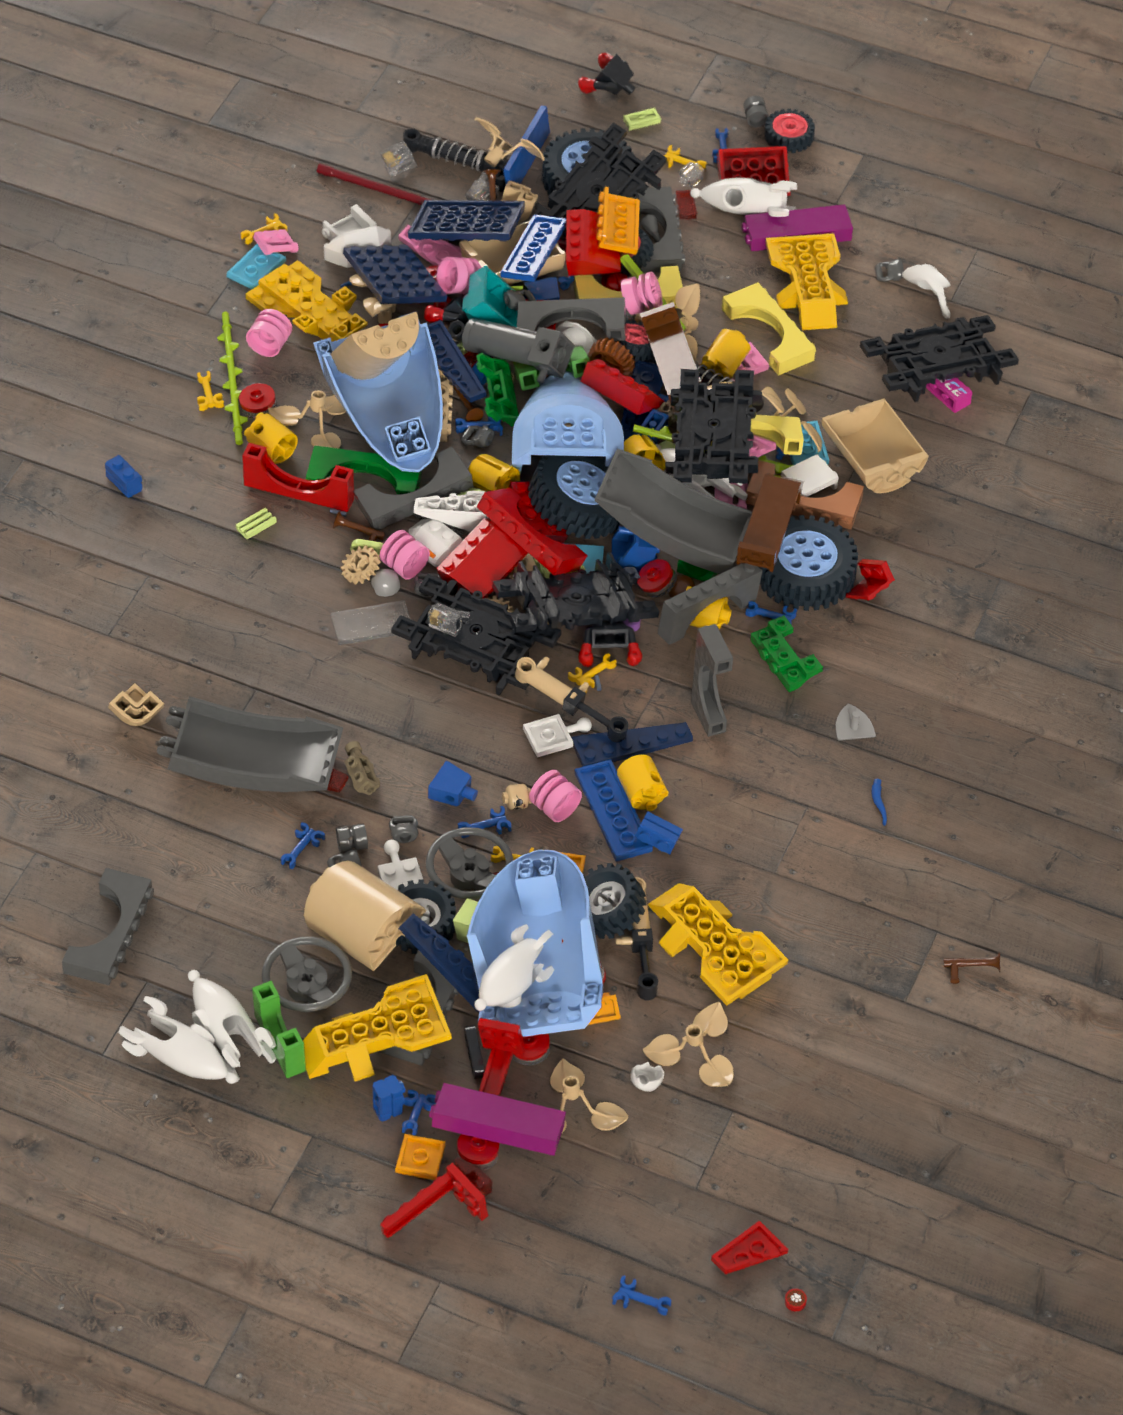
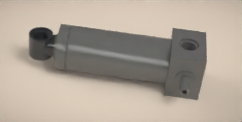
[448,318,575,383]

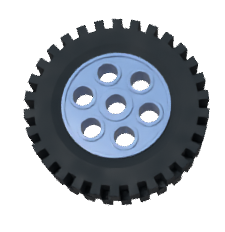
[542,128,634,195]
[528,455,621,539]
[758,515,858,611]

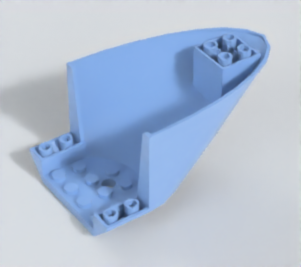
[313,312,443,473]
[512,371,624,474]
[467,849,603,1037]

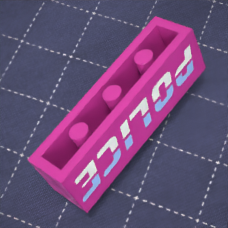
[926,377,972,413]

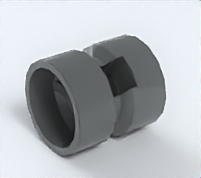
[743,96,769,128]
[336,823,368,853]

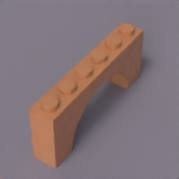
[745,460,864,530]

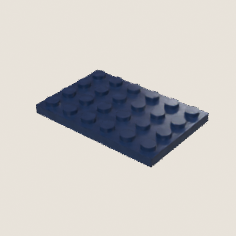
[408,200,525,241]
[343,244,447,304]

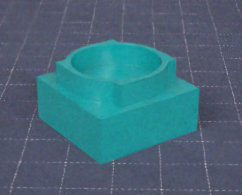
[462,265,518,327]

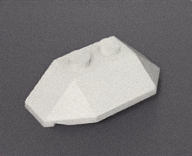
[324,226,391,268]
[409,518,463,567]

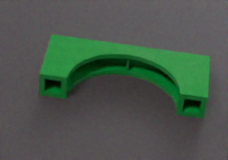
[306,445,422,495]

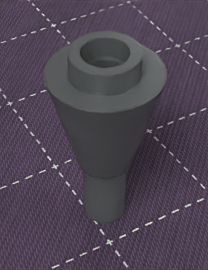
[640,214,661,243]

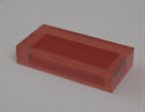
[675,190,697,220]

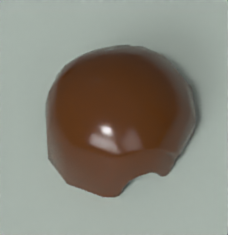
[667,574,695,598]

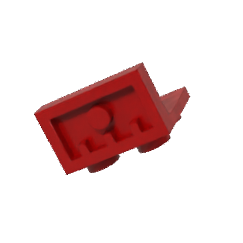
[846,559,895,601]

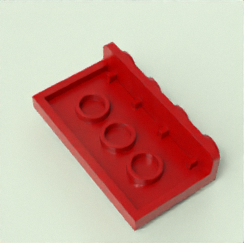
[509,482,567,543]

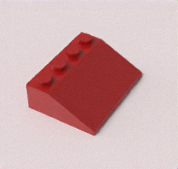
[717,146,791,196]
[566,209,621,276]
[581,359,665,415]
[436,518,528,599]

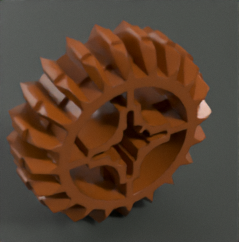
[588,337,635,376]

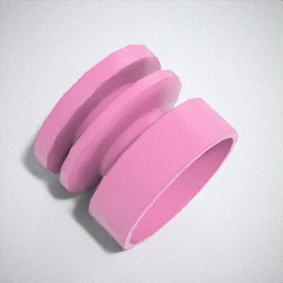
[436,257,481,295]
[621,272,663,315]
[246,309,292,357]
[379,530,430,580]
[529,770,582,822]

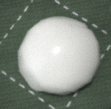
[631,1062,664,1092]

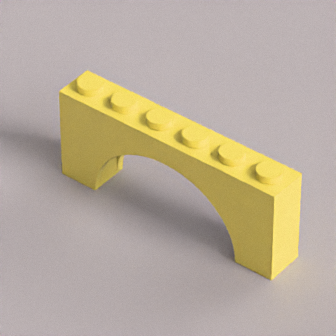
[574,266,683,309]
[722,283,816,376]
[711,415,804,455]

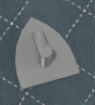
[835,703,876,741]

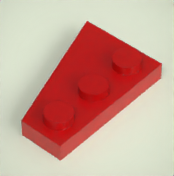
[711,1220,788,1275]

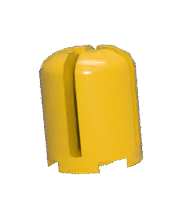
[624,434,666,471]
[468,454,520,492]

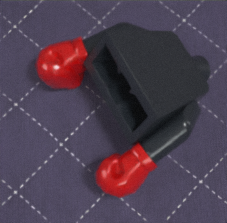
[578,52,636,95]
[424,293,469,332]
[578,620,642,667]

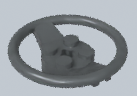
[426,827,514,899]
[262,937,352,1012]

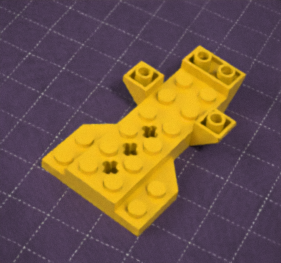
[766,234,848,330]
[246,260,368,342]
[648,883,788,1006]
[303,974,452,1081]

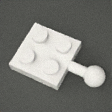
[523,714,592,758]
[377,839,425,890]

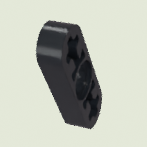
[464,1025,484,1079]

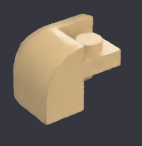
[501,180,538,223]
[108,683,164,726]

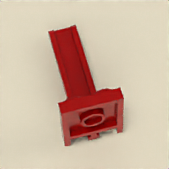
[478,1018,525,1096]
[380,1162,488,1238]

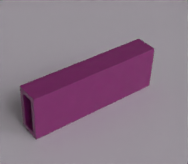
[741,204,853,251]
[429,1083,566,1156]

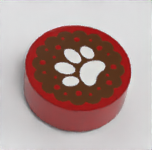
[785,1289,807,1312]

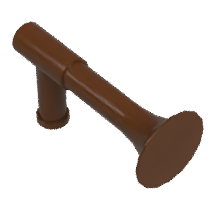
[483,169,500,201]
[453,386,484,422]
[333,511,386,541]
[944,951,1000,984]

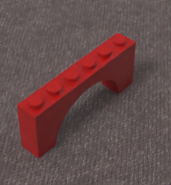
[242,443,354,512]
[476,488,588,575]

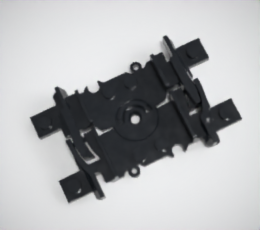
[527,122,667,236]
[860,315,1019,402]
[665,369,762,484]
[492,552,660,632]
[391,574,562,696]

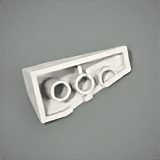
[414,491,489,531]

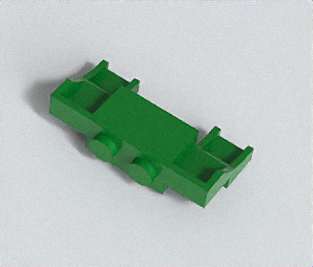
[476,353,519,427]
[750,615,823,692]

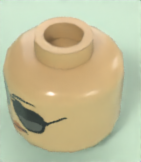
[502,784,532,810]

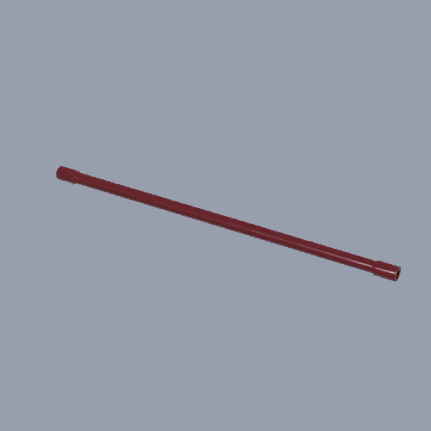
[317,163,566,252]

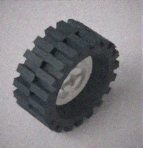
[583,863,647,939]
[396,879,456,954]

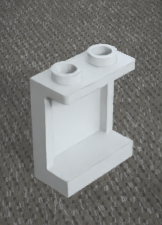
[322,204,377,241]
[781,454,839,497]

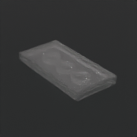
[331,600,410,645]

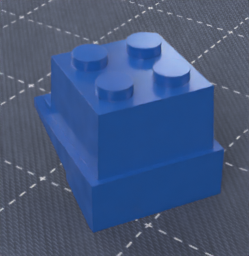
[611,526,660,572]

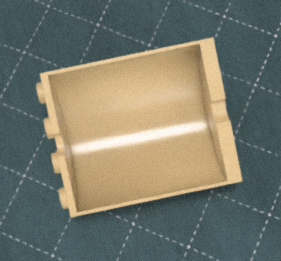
[460,221,566,285]
[331,312,419,380]
[822,399,929,493]
[304,861,427,971]

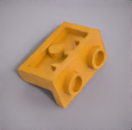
[587,992,621,1026]

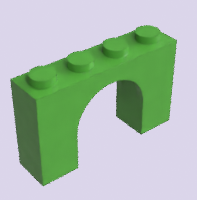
[513,346,590,391]
[252,981,306,1078]

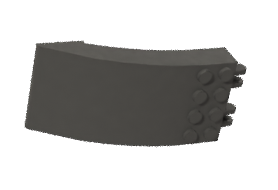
[595,449,752,574]
[157,696,343,792]

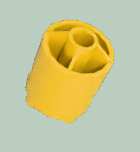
[701,329,751,379]
[244,412,298,464]
[686,586,732,630]
[617,755,669,811]

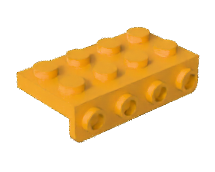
[596,187,640,255]

